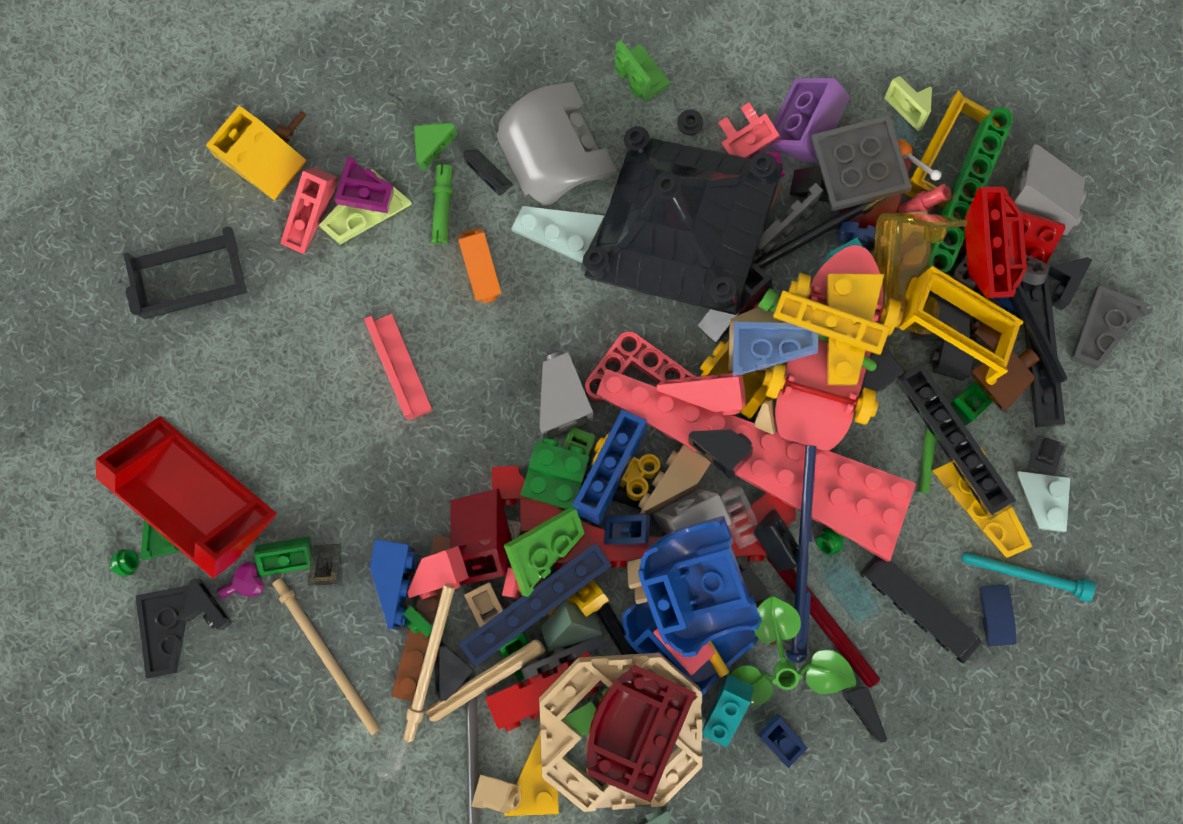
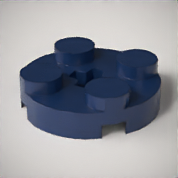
[836,222,891,254]

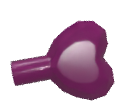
[217,562,264,599]

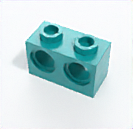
[702,674,754,747]

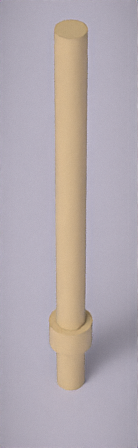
[403,583,455,742]

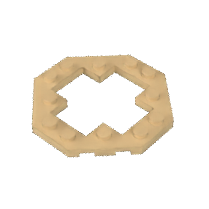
[539,653,703,812]

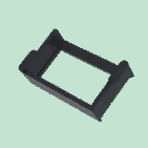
[123,227,247,319]

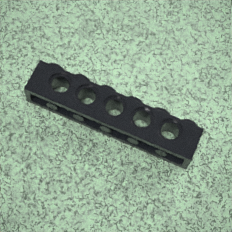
[898,363,1016,520]

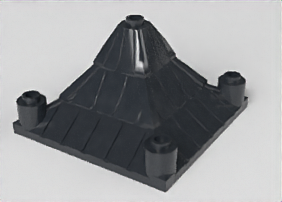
[583,126,783,315]

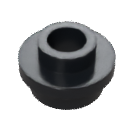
[677,110,703,135]

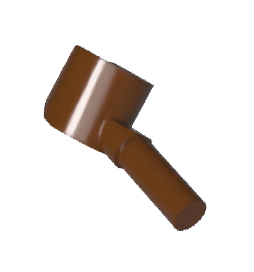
[275,111,306,143]

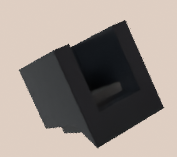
[1027,436,1068,475]

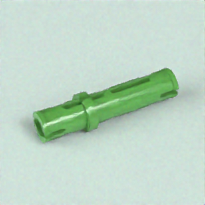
[431,164,453,244]

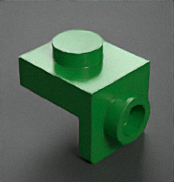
[403,606,449,638]

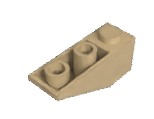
[638,445,711,515]

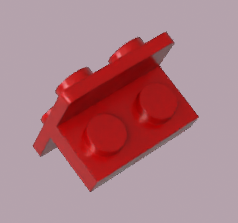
[1020,210,1066,264]

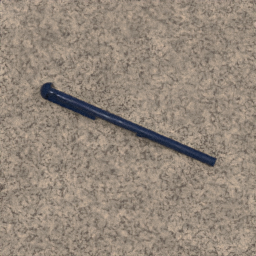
[786,445,817,663]

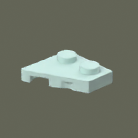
[1016,471,1070,532]

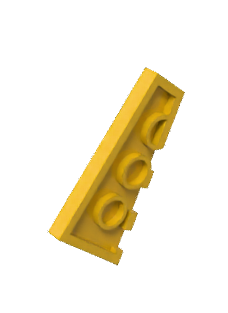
[827,274,884,386]
[932,448,1032,558]

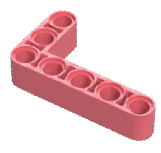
[585,332,723,412]

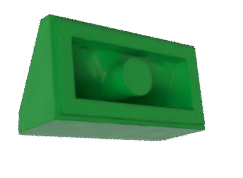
[254,536,314,577]

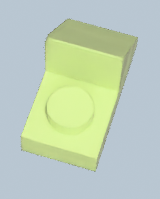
[884,76,932,131]

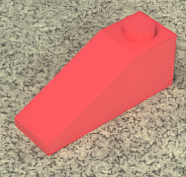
[280,168,339,254]
[657,373,746,415]

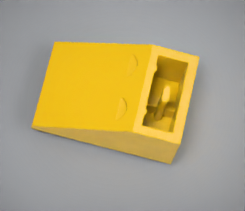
[206,105,307,201]

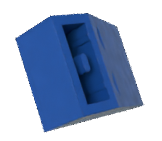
[370,539,419,630]

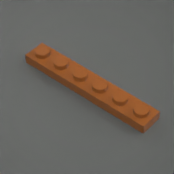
[391,534,450,702]

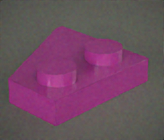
[335,156,394,213]

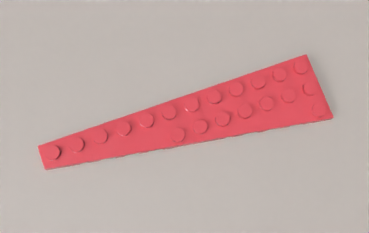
[596,369,916,562]

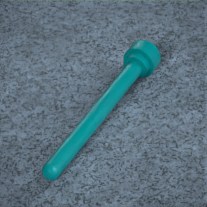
[961,552,1096,602]

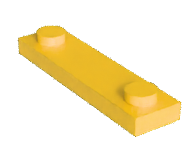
[773,291,891,355]

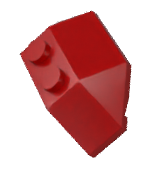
[964,187,1027,298]

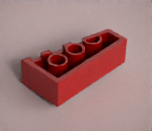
[485,653,602,732]

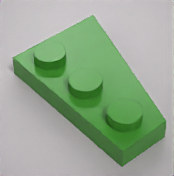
[504,508,585,597]

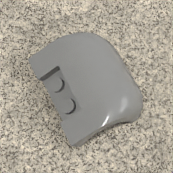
[497,82,617,206]

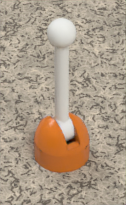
[898,139,941,181]

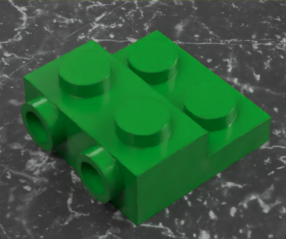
[520,438,590,510]

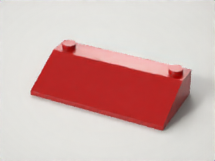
[96,416,277,579]

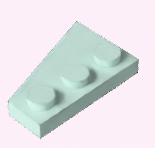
[511,206,605,263]

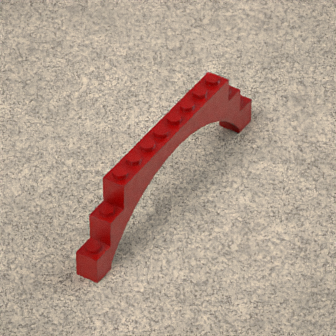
[492,466,796,570]

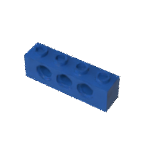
[573,409,647,525]

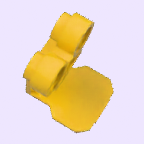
[592,432,660,501]

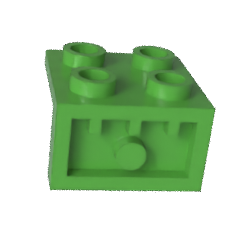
[614,40,670,102]

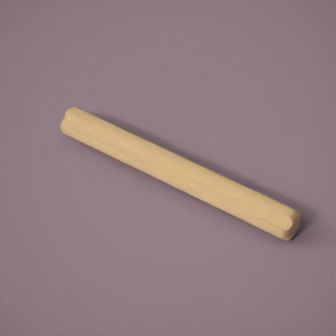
[426,640,545,721]

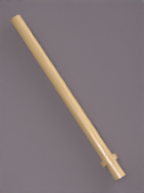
[272,578,381,736]

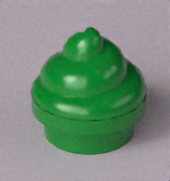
[816,528,844,556]
[109,549,139,577]

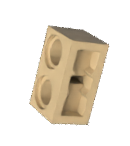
[464,583,503,627]

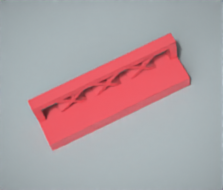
[364,314,433,421]

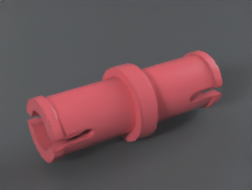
[898,184,952,214]

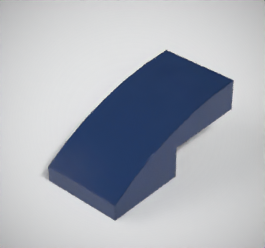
[979,585,1016,646]

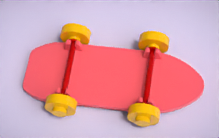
[762,245,903,451]

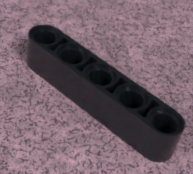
[859,555,982,664]

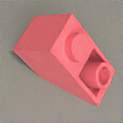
[407,546,469,599]

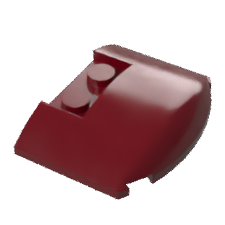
[586,665,696,803]

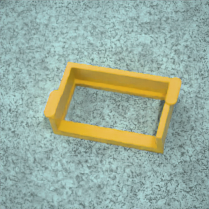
[904,90,1013,216]
[899,266,1023,385]

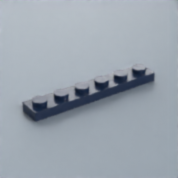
[458,543,612,667]

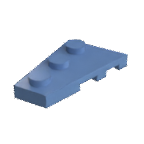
[733,322,818,377]

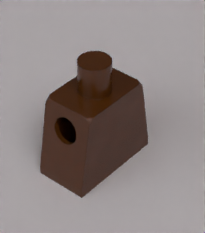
[970,348,1039,412]

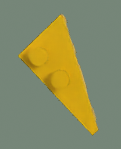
[504,732,559,816]

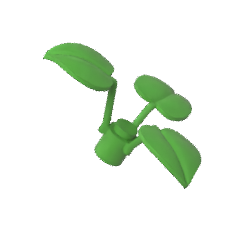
[729,596,856,706]

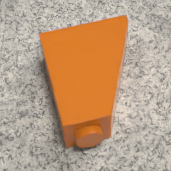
[457,227,502,303]

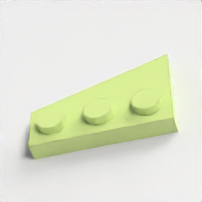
[319,169,412,245]

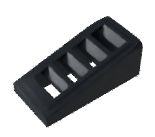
[843,686,887,743]

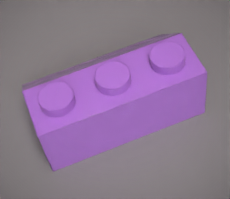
[767,78,851,163]

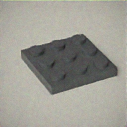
[811,114,912,211]

